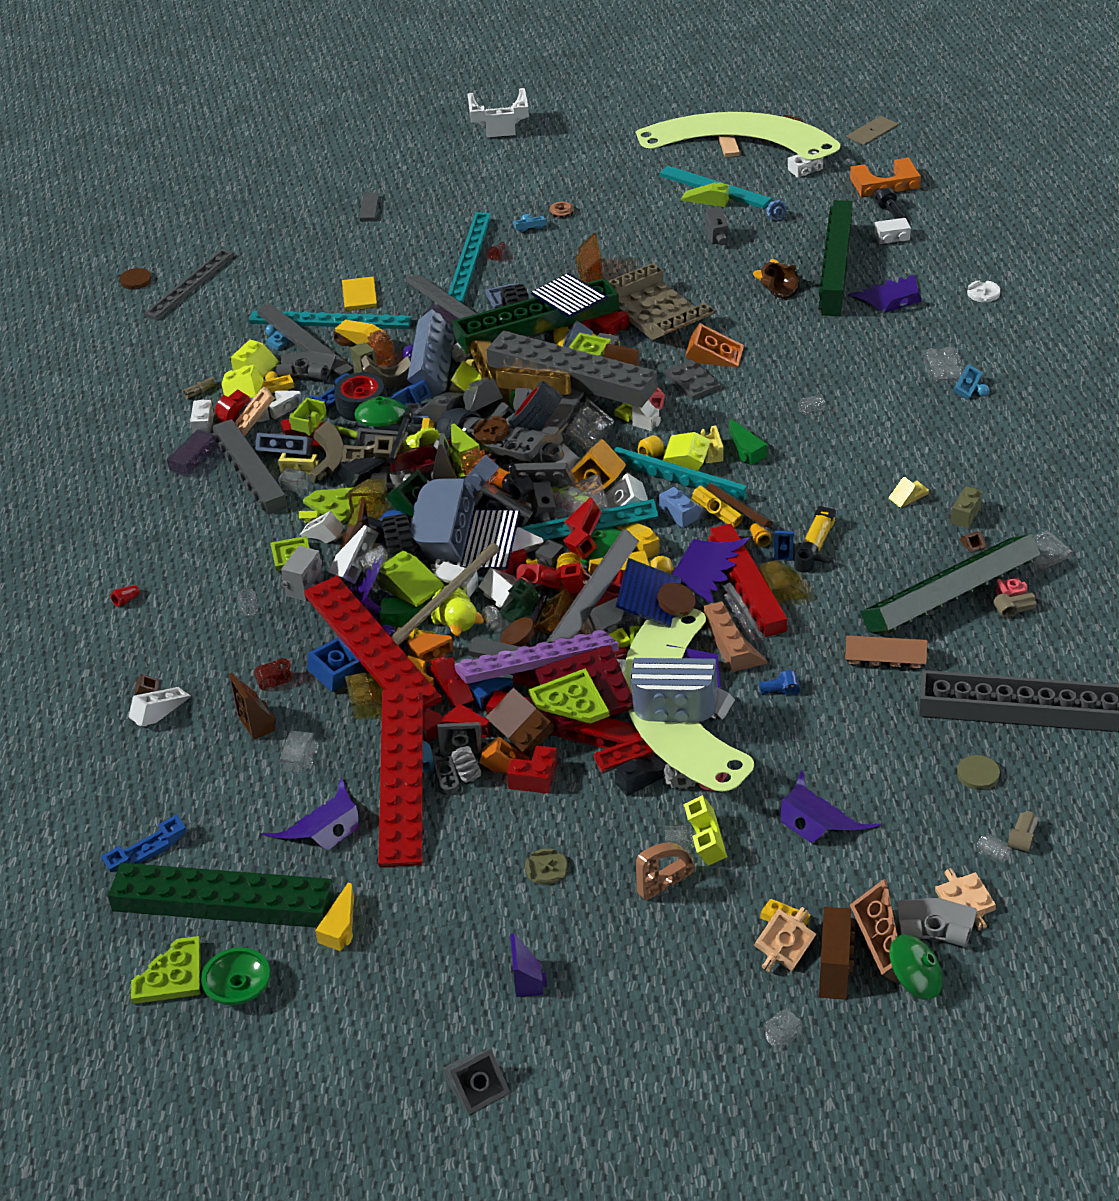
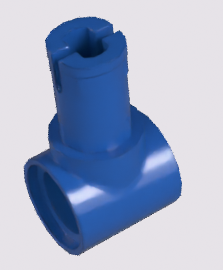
[759,670,801,696]

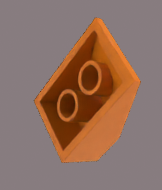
[685,323,744,367]

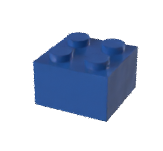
[307,637,364,692]

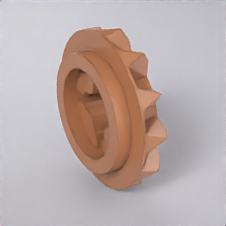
[549,201,574,218]

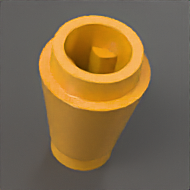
[750,523,772,547]

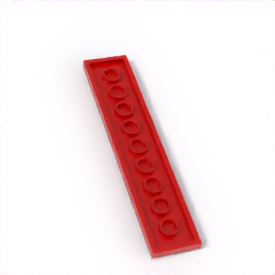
[304,576,442,710]
[378,688,423,867]

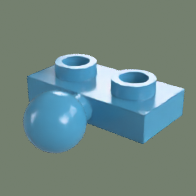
[513,214,547,232]
[265,324,292,350]
[953,364,990,399]

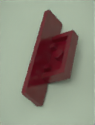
[390,439,452,475]

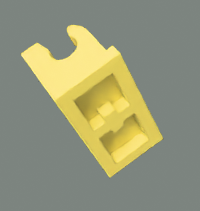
[701,426,723,463]
[279,453,319,474]

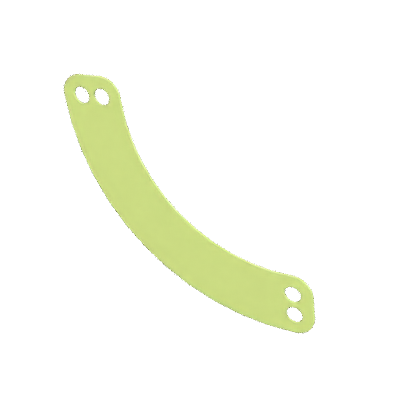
[636,112,840,160]
[623,608,754,792]

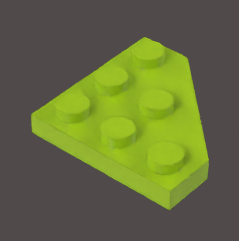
[303,486,379,524]
[529,668,609,723]
[131,936,201,1004]

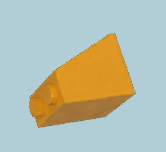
[570,439,626,499]

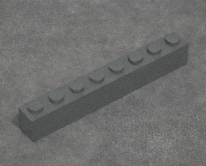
[212,419,287,514]

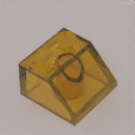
[348,479,389,519]
[760,560,808,603]
[345,672,383,719]

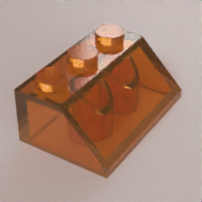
[575,233,602,284]

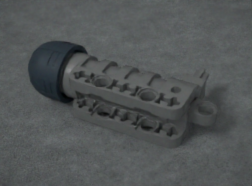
[435,408,568,472]

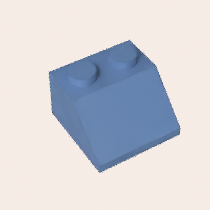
[659,487,710,528]

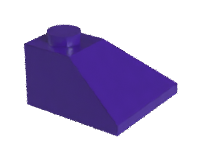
[510,933,547,997]

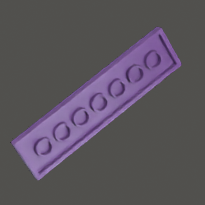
[455,630,619,684]

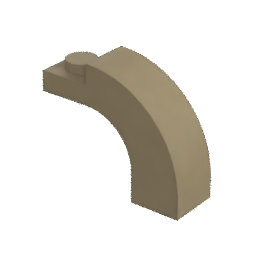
[361,355,411,389]
[309,420,343,483]
[342,436,394,466]

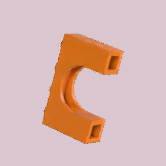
[850,158,921,197]

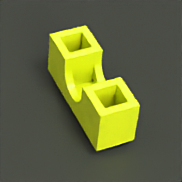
[684,795,727,866]

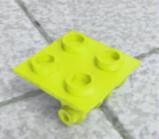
[451,361,482,391]

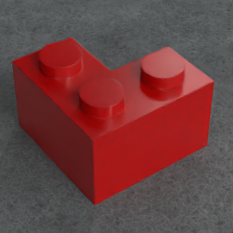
[507,746,558,794]

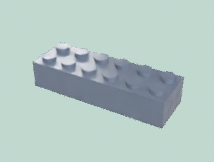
[407,309,454,399]

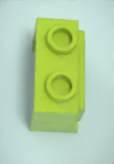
[289,397,327,436]

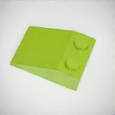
[377,551,445,607]

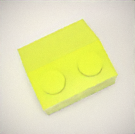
[230,340,279,378]
[222,364,264,398]
[663,432,711,471]

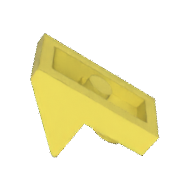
[889,477,929,508]

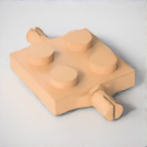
[935,868,996,930]
[754,907,816,972]

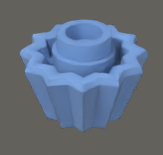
[766,200,788,221]

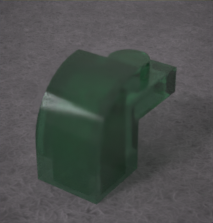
[500,577,539,623]

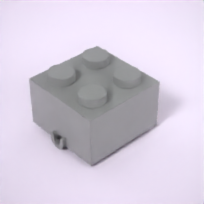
[281,546,324,601]

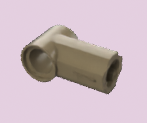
[994,593,1036,619]
[1007,811,1038,853]

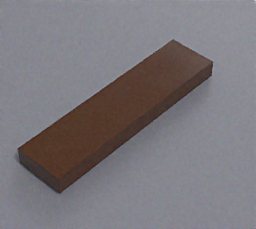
[706,483,774,527]

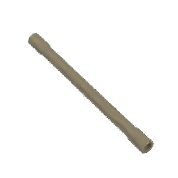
[391,542,500,646]

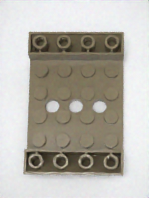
[608,263,716,340]

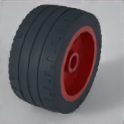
[334,372,387,422]
[511,381,562,431]

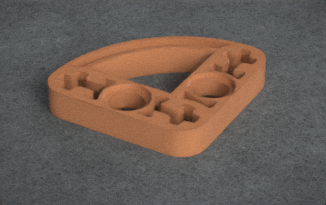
[636,843,694,901]

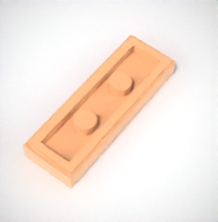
[717,135,739,157]
[235,387,275,436]

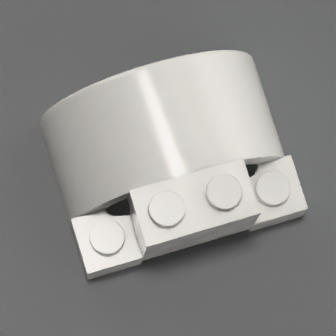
[468,88,529,137]

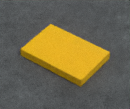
[342,276,377,311]

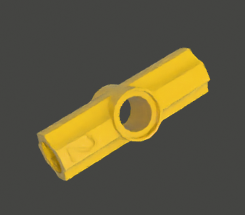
[692,485,744,528]

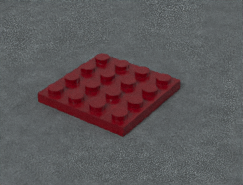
[534,645,634,732]

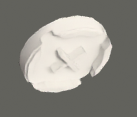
[967,280,1000,302]

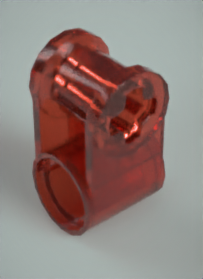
[254,658,294,690]

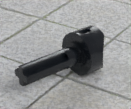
[873,188,907,220]

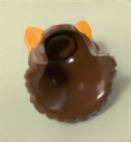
[753,259,799,299]

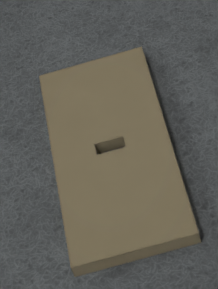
[846,116,899,145]

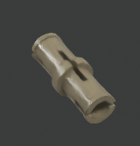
[182,377,217,399]

